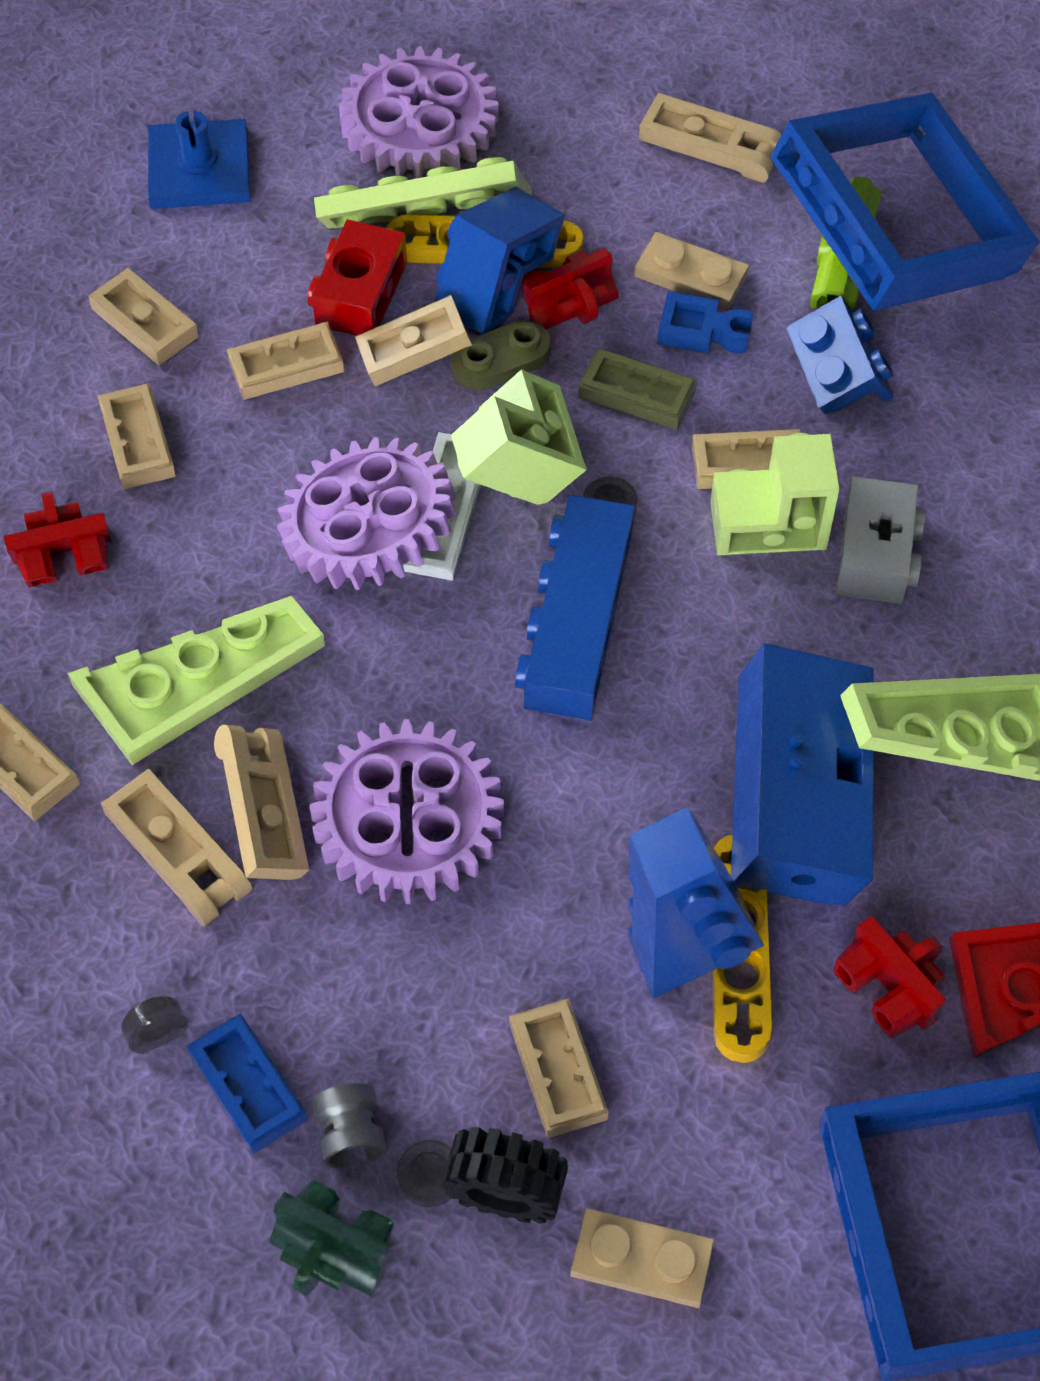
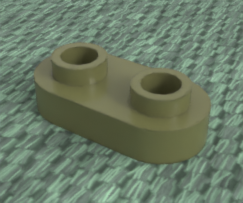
[451,321,551,390]

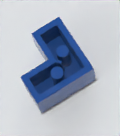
[434,186,565,335]

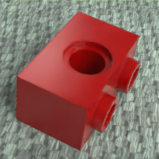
[307,219,407,336]

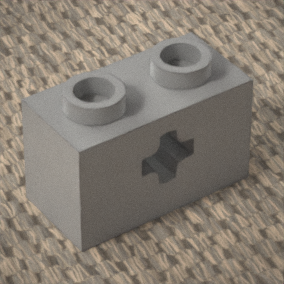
[835,476,926,604]

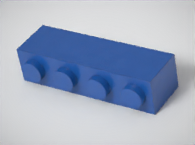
[515,495,635,721]

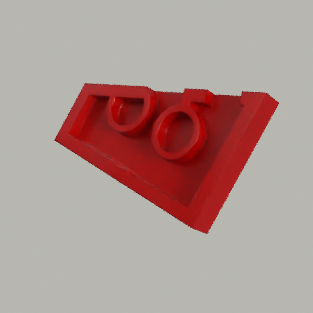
[949,922,1040,1058]

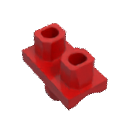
[521,248,619,330]
[4,491,112,588]
[833,916,946,1038]

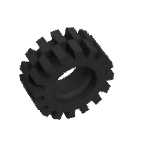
[441,1127,569,1224]

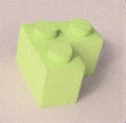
[451,369,587,505]
[710,433,839,555]

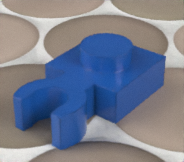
[657,291,753,353]

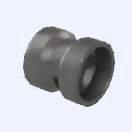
[313,1083,387,1168]

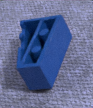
[628,807,764,999]

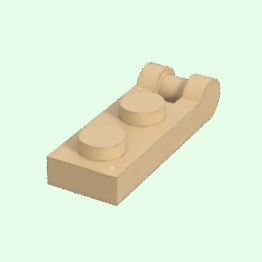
[639,93,782,183]
[214,724,309,880]
[101,768,253,927]

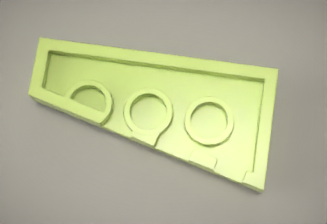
[314,157,533,229]
[68,596,325,765]
[840,674,1040,781]

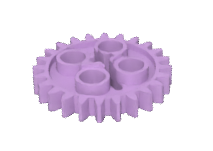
[339,46,499,179]
[277,437,456,590]
[310,719,504,904]

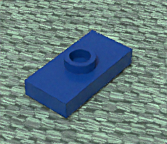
[186,1013,308,1154]

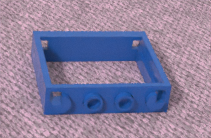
[770,92,1040,311]
[819,1072,1040,1381]

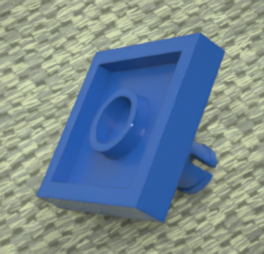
[148,111,250,209]

